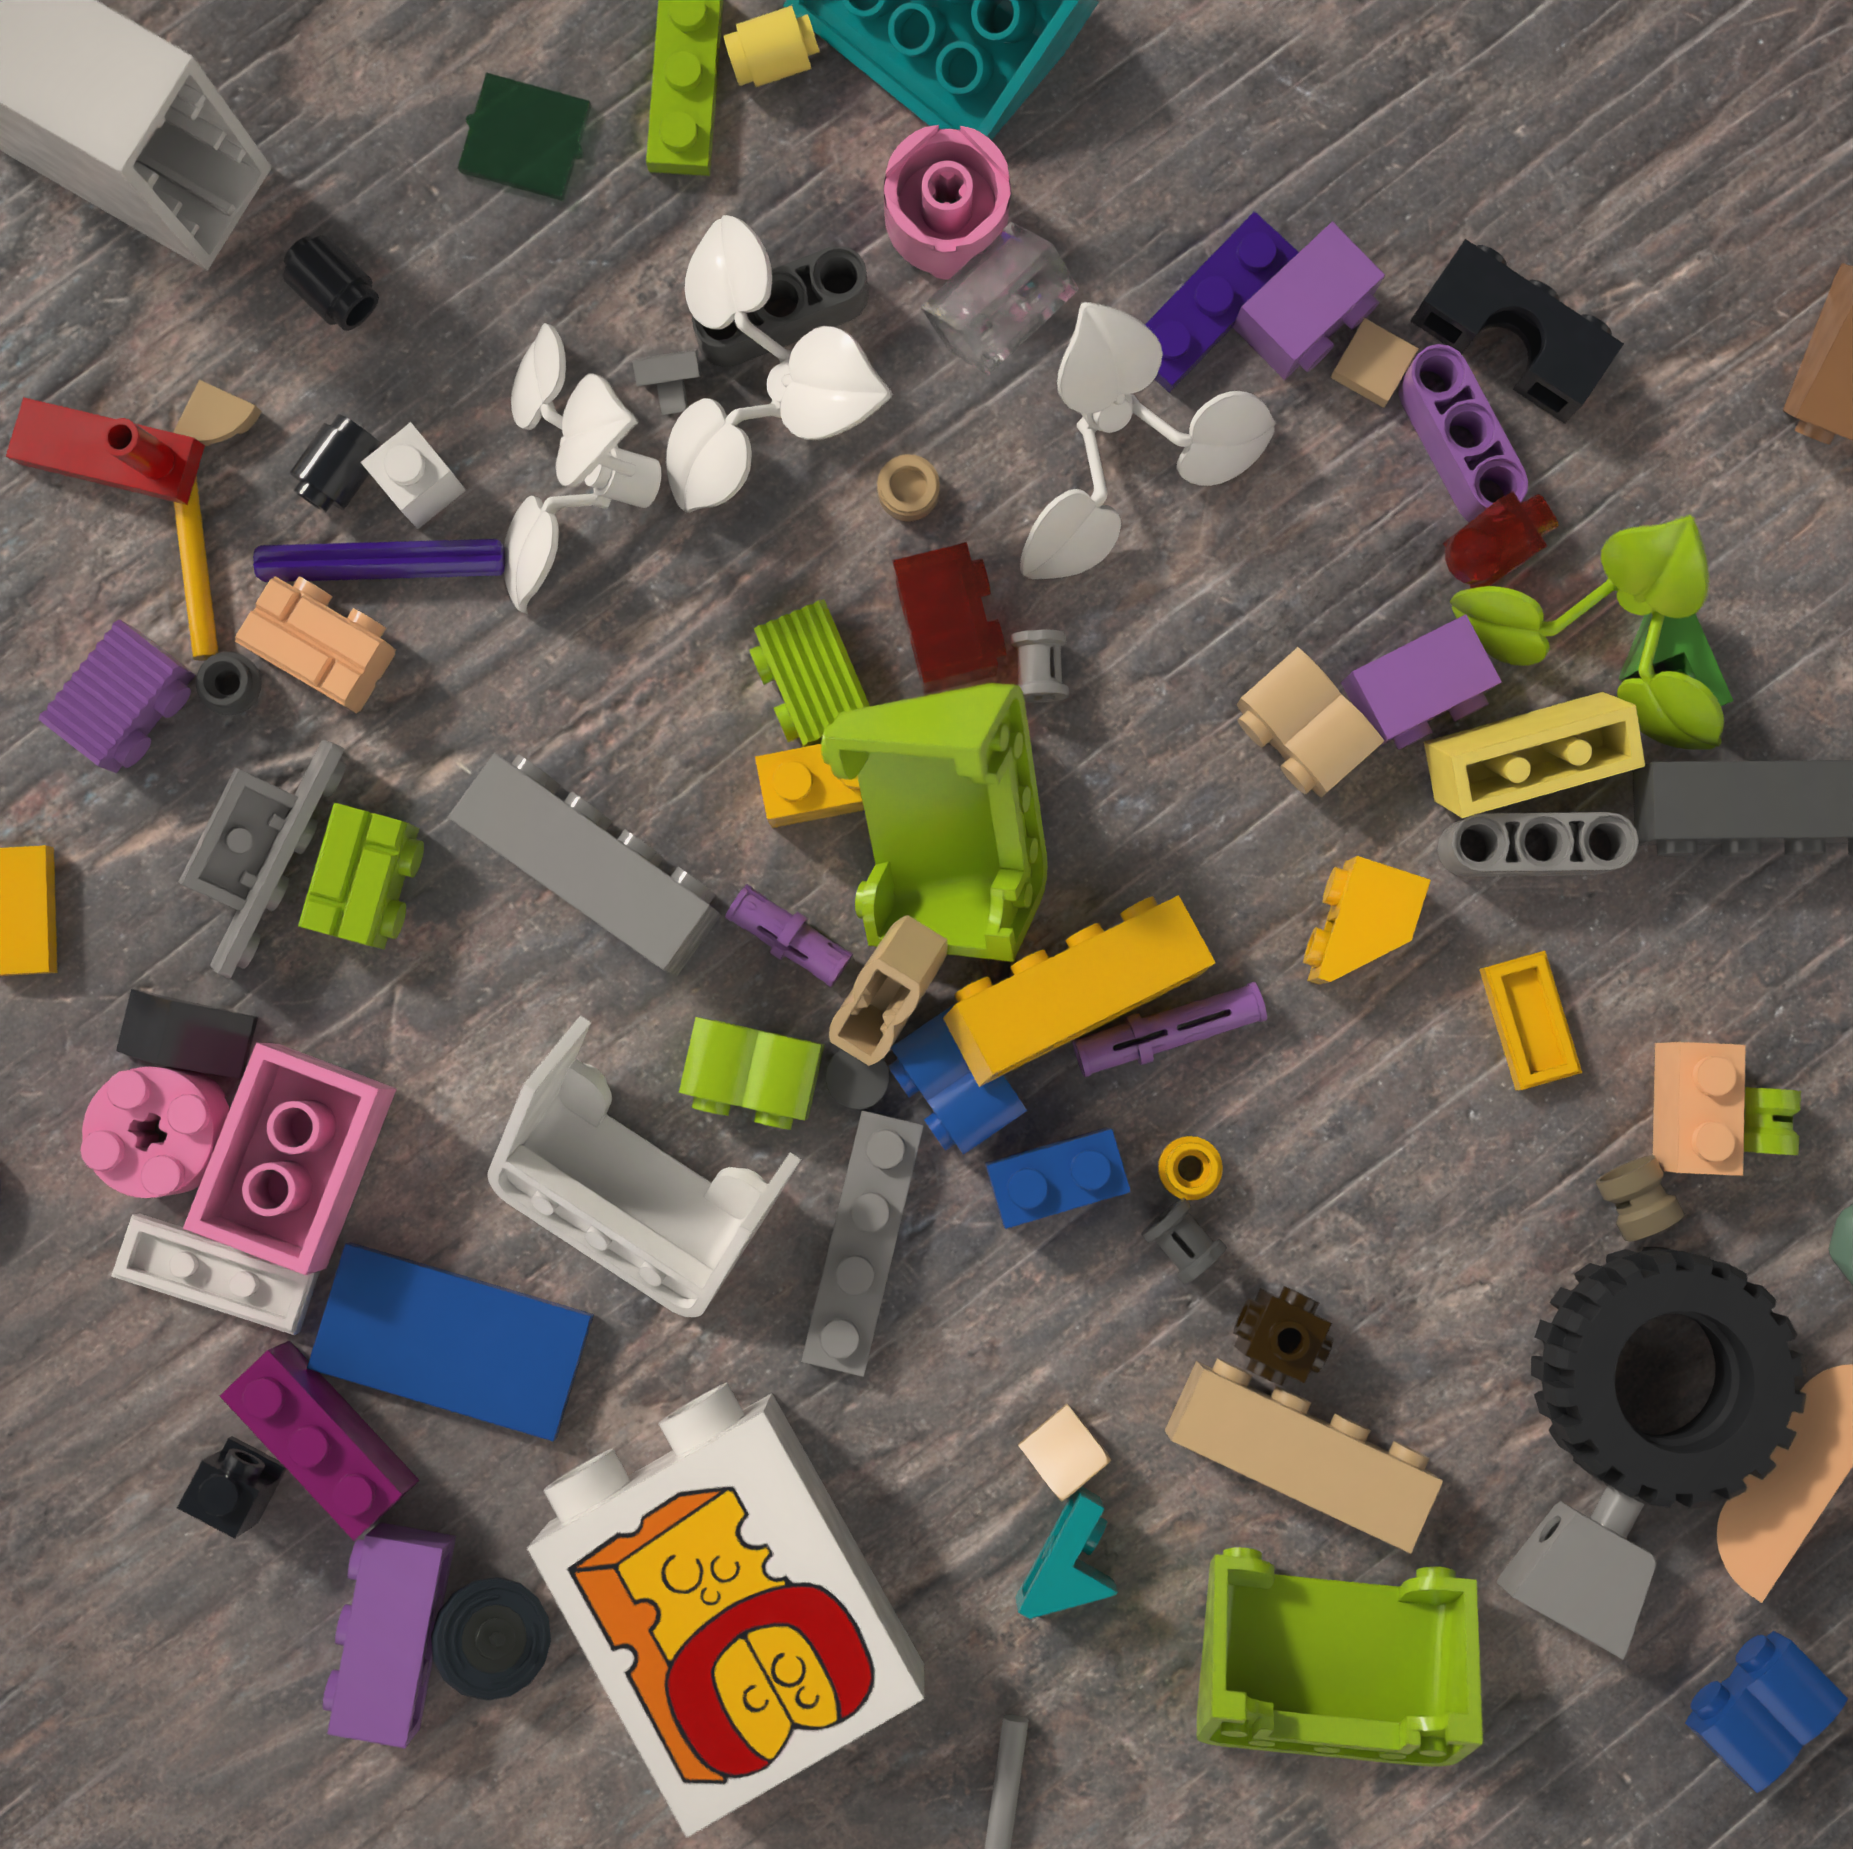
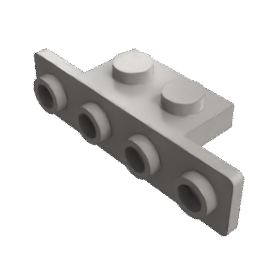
[178,739,346,979]

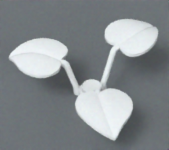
[666,215,892,513]
[1020,302,1276,579]
[504,323,661,614]

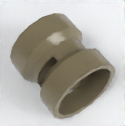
[1595,1155,1685,1242]

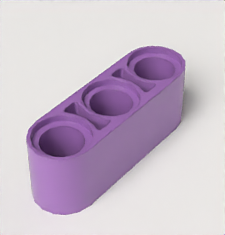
[1398,344,1528,527]

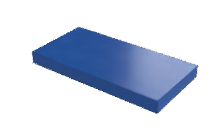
[307,1242,594,1442]

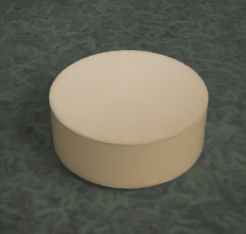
[877,454,940,521]

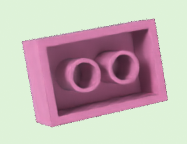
[183,1043,397,1275]

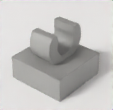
[632,349,702,415]

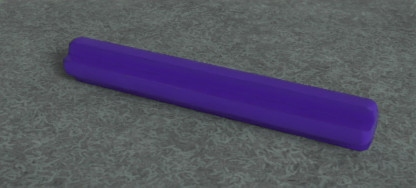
[253,539,505,582]

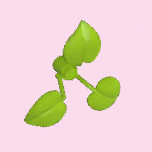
[1450,515,1724,750]

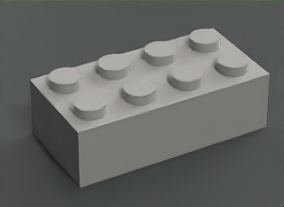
[448,753,722,976]

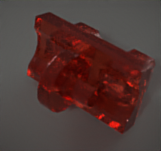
[1443,491,1559,588]

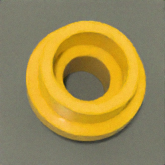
[1158,1136,1223,1200]

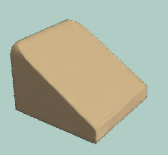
[1018,1403,1111,1502]

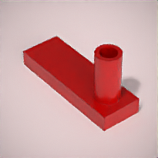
[5,397,205,505]

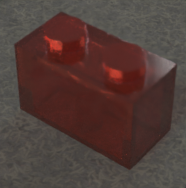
[892,542,1006,694]

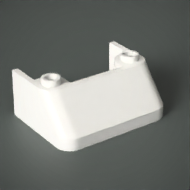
[487,1016,801,1317]

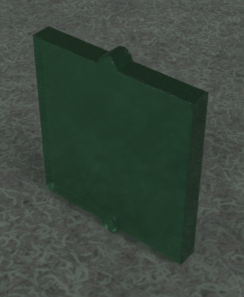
[457,72,592,201]

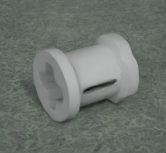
[1011,629,1069,702]

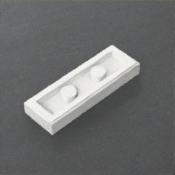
[111,1213,320,1335]

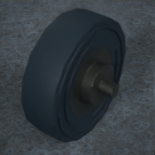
[431,1577,551,1701]

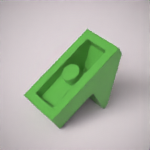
[1619,613,1733,707]

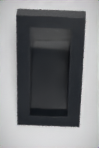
[116,989,258,1079]

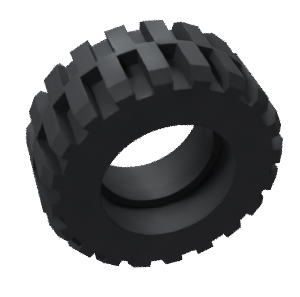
[1531,1247,1806,1508]

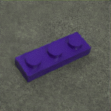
[1145,211,1299,393]

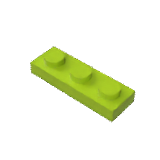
[646,0,723,176]

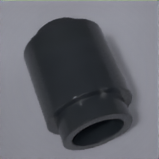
[283,235,379,331]
[290,414,381,513]

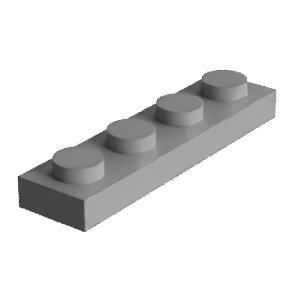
[801,1110,924,1377]

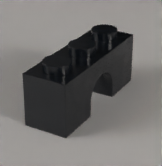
[1410,239,1624,424]

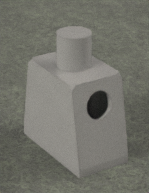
[1496,1485,1656,1659]

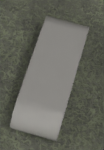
[1437,812,1639,877]

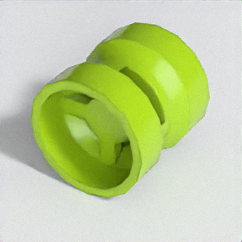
[1744,1087,1801,1155]

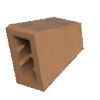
[1783,263,1853,445]

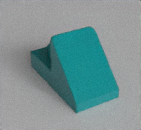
[1015,1486,1118,1619]

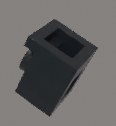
[177,1436,286,1539]

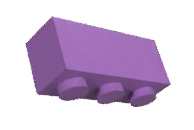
[323,1523,456,1748]

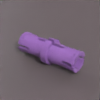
[725,884,853,988]

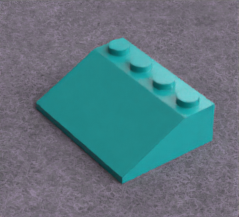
[783,0,1099,141]

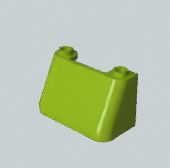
[821,683,1048,962]
[1197,1547,1483,1766]

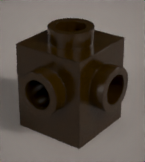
[1233,1286,1333,1386]

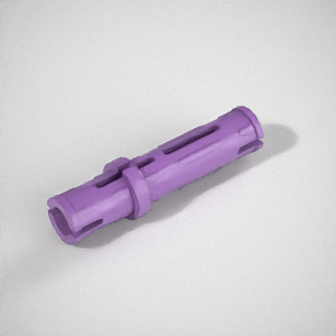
[1072,982,1267,1077]

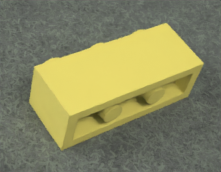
[1424,692,1645,818]

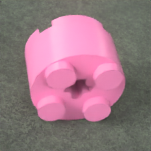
[884,125,1011,280]
[80,1067,230,1198]

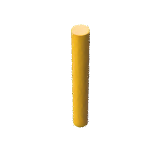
[174,476,219,660]

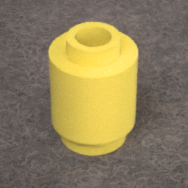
[723,5,819,87]

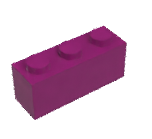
[219,1341,420,1541]

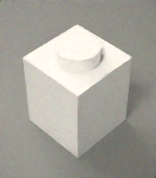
[361,422,466,529]

